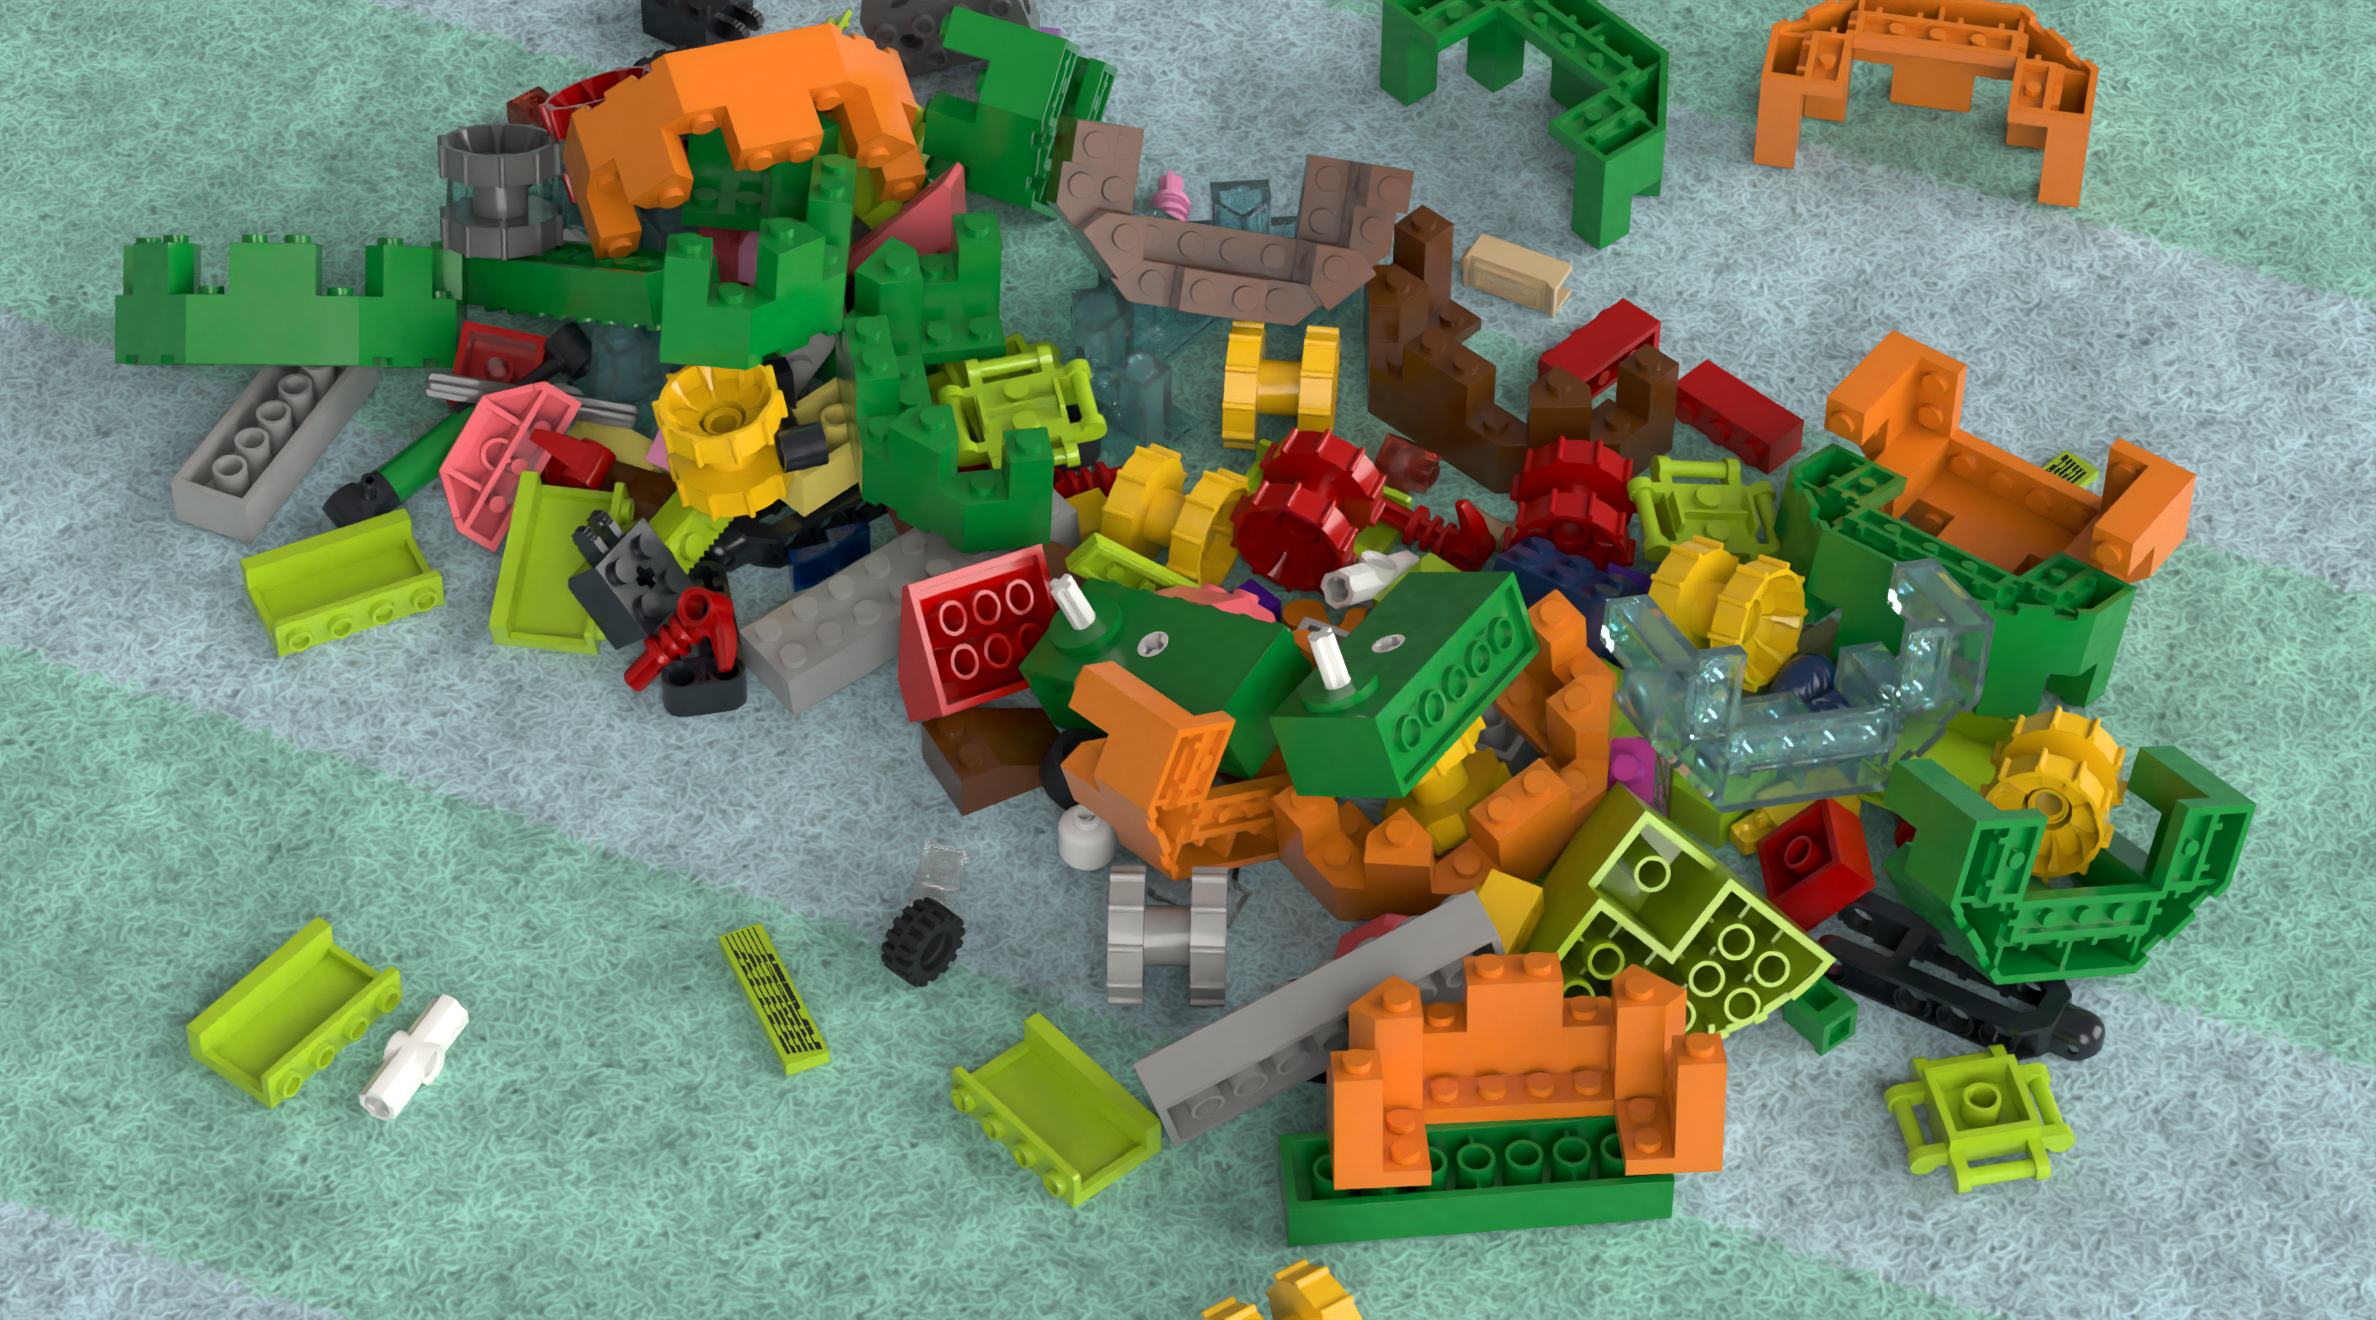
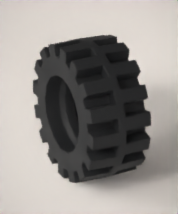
[881,897,965,987]

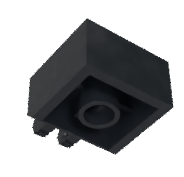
[640,0,765,48]
[568,509,695,650]

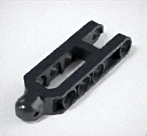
[699,482,888,572]
[1817,891,2106,1061]

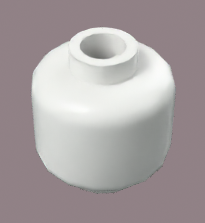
[1058,804,1117,871]

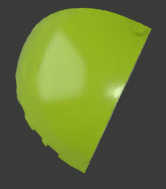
[1522,781,1836,1039]

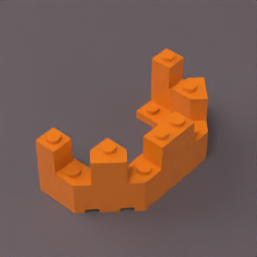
[1753,0,2099,208]
[562,23,927,259]
[1824,330,2196,584]
[1272,589,1618,922]
[1060,629,1339,881]
[1326,951,1727,1190]

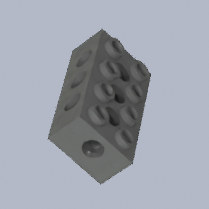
[860,0,1040,78]

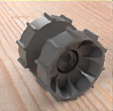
[437,122,563,260]

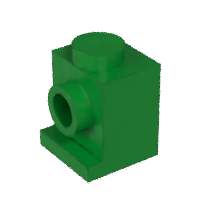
[1783,975,1858,1056]

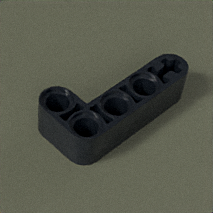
[661,561,747,717]

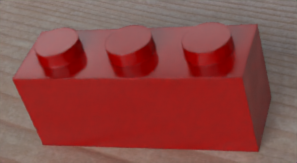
[1537,298,1661,400]
[1675,359,1804,475]

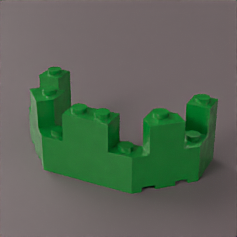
[1380,0,1669,251]
[922,5,1118,219]
[659,109,857,370]
[836,211,1054,553]
[115,234,468,369]
[1773,443,2137,718]
[1881,745,2257,985]

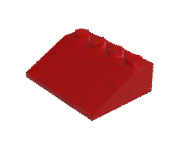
[898,544,1059,722]

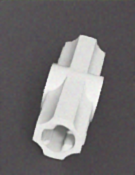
[1320,550,1419,609]
[359,994,469,1121]

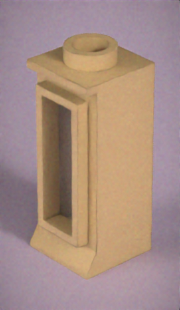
[1460,233,1572,319]

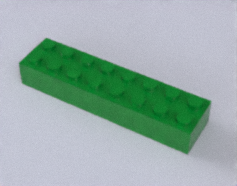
[467,240,720,331]
[1278,1115,1675,1247]

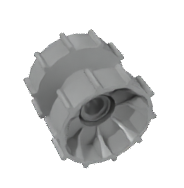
[1107,865,1228,1007]

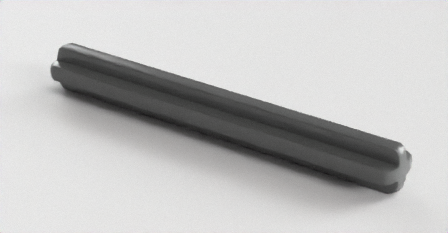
[425,371,638,429]

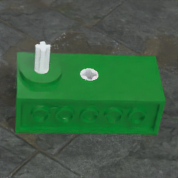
[1269,571,1541,798]
[1018,574,1312,780]

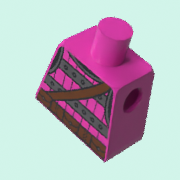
[1608,735,1676,820]

